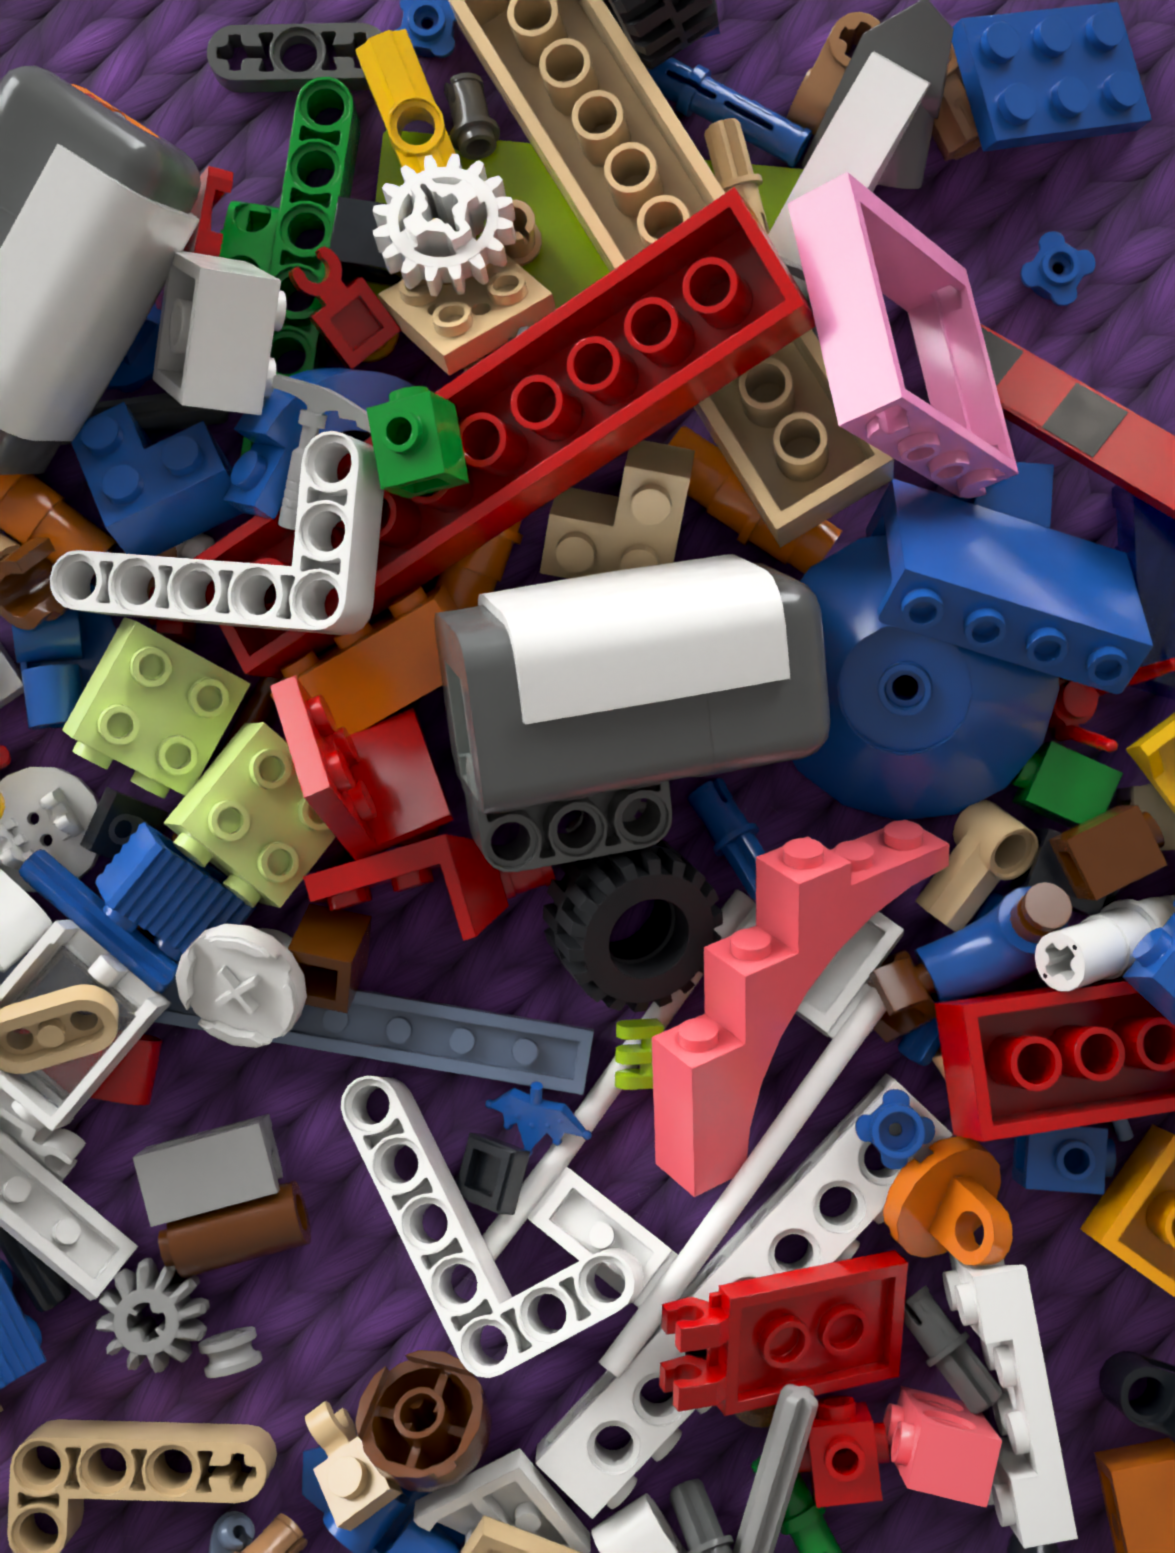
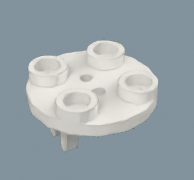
[0,767,100,892]

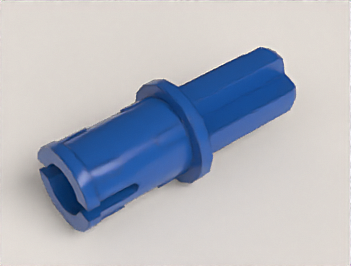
[688,778,765,900]

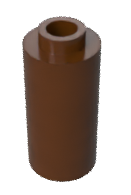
[158,1181,311,1278]

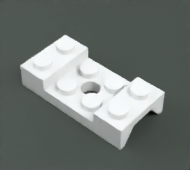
[943,1245,1078,1548]

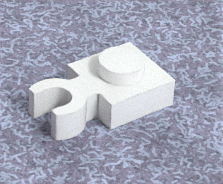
[0,1087,86,1182]

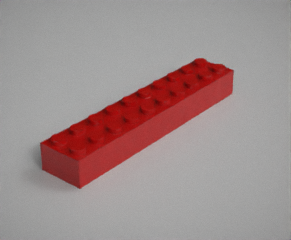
[193,187,816,679]

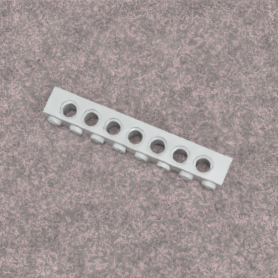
[535,1074,953,1519]

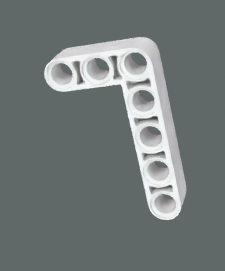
[50,431,384,635]
[341,1075,644,1378]

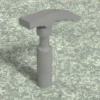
[272,374,371,530]

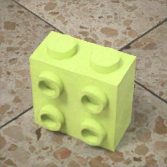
[62,617,250,799]
[164,722,336,908]

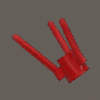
[1048,657,1175,752]

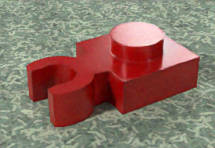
[289,246,401,369]

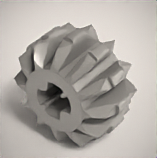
[96,1258,210,1373]

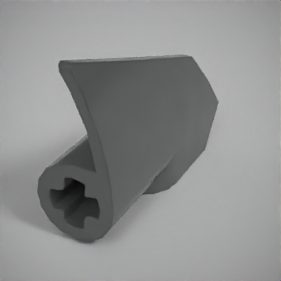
[802,0,954,189]

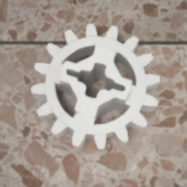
[373,154,516,296]

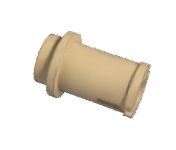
[504,199,542,266]

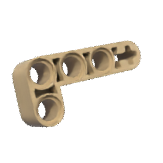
[7,1419,277,1553]

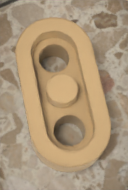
[0,984,119,1074]

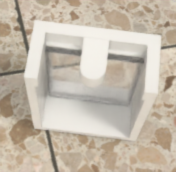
[0,920,171,1131]

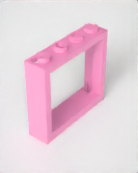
[788,172,1019,498]

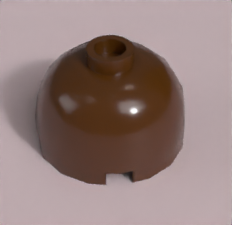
[355,1350,492,1492]

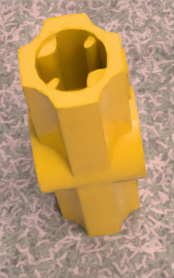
[355,29,456,219]

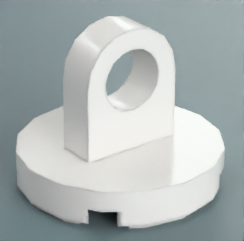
[175,924,307,1048]

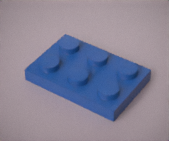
[952,2,1152,152]

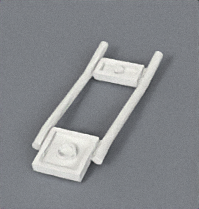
[482,889,904,1378]

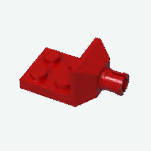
[270,675,454,861]
[303,834,555,941]

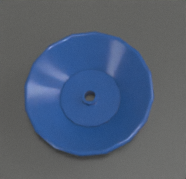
[792,534,1060,821]

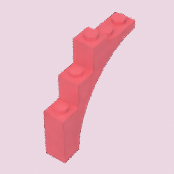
[652,819,950,1197]

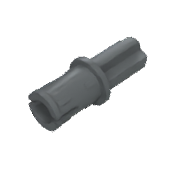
[904,1285,1002,1414]
[669,1479,734,1553]

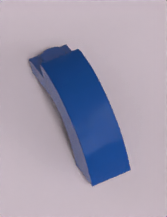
[223,368,414,520]

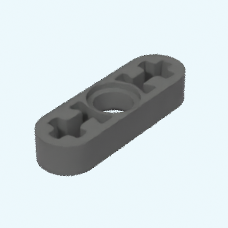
[207,23,382,92]

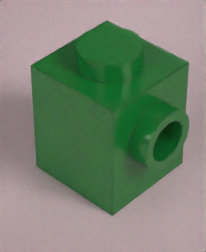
[366,386,469,499]

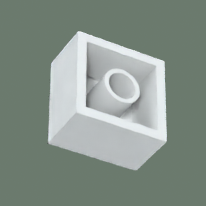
[153,251,286,415]

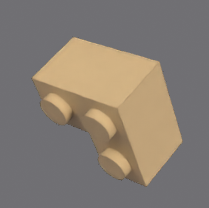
[540,440,695,579]

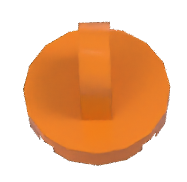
[883,1136,1013,1265]

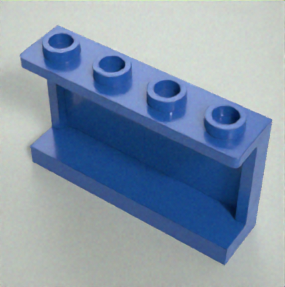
[865,479,1153,694]

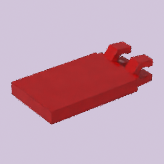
[659,1250,908,1416]

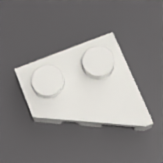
[413,1448,591,1553]

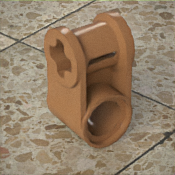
[786,12,880,136]

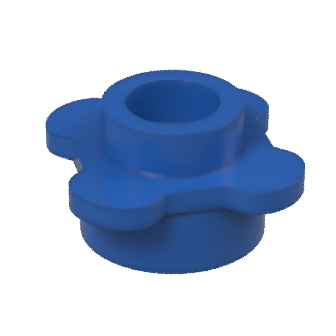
[395,0,457,58]
[1020,231,1095,306]
[855,1089,935,1169]

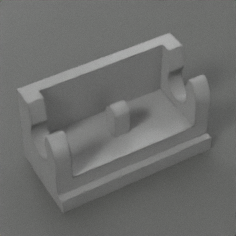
[132,1114,283,1227]

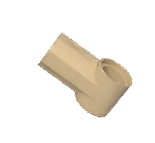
[915,800,1039,932]

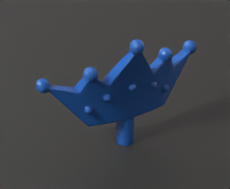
[485,1082,592,1157]

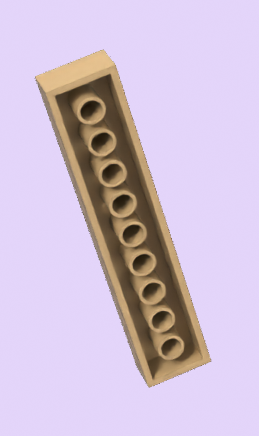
[448,0,894,548]

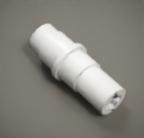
[1035,895,1175,991]

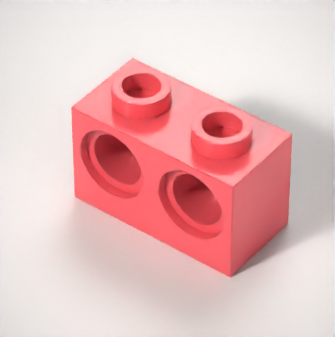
[883,1386,1002,1508]

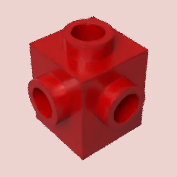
[798,1396,890,1508]

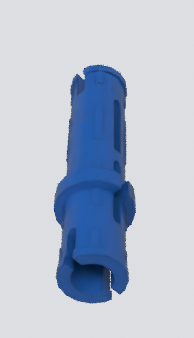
[646,57,812,168]

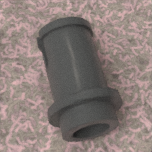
[444,72,500,160]

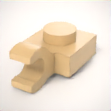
[305,1401,402,1531]

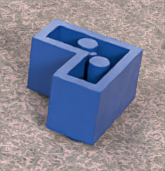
[71,402,242,556]

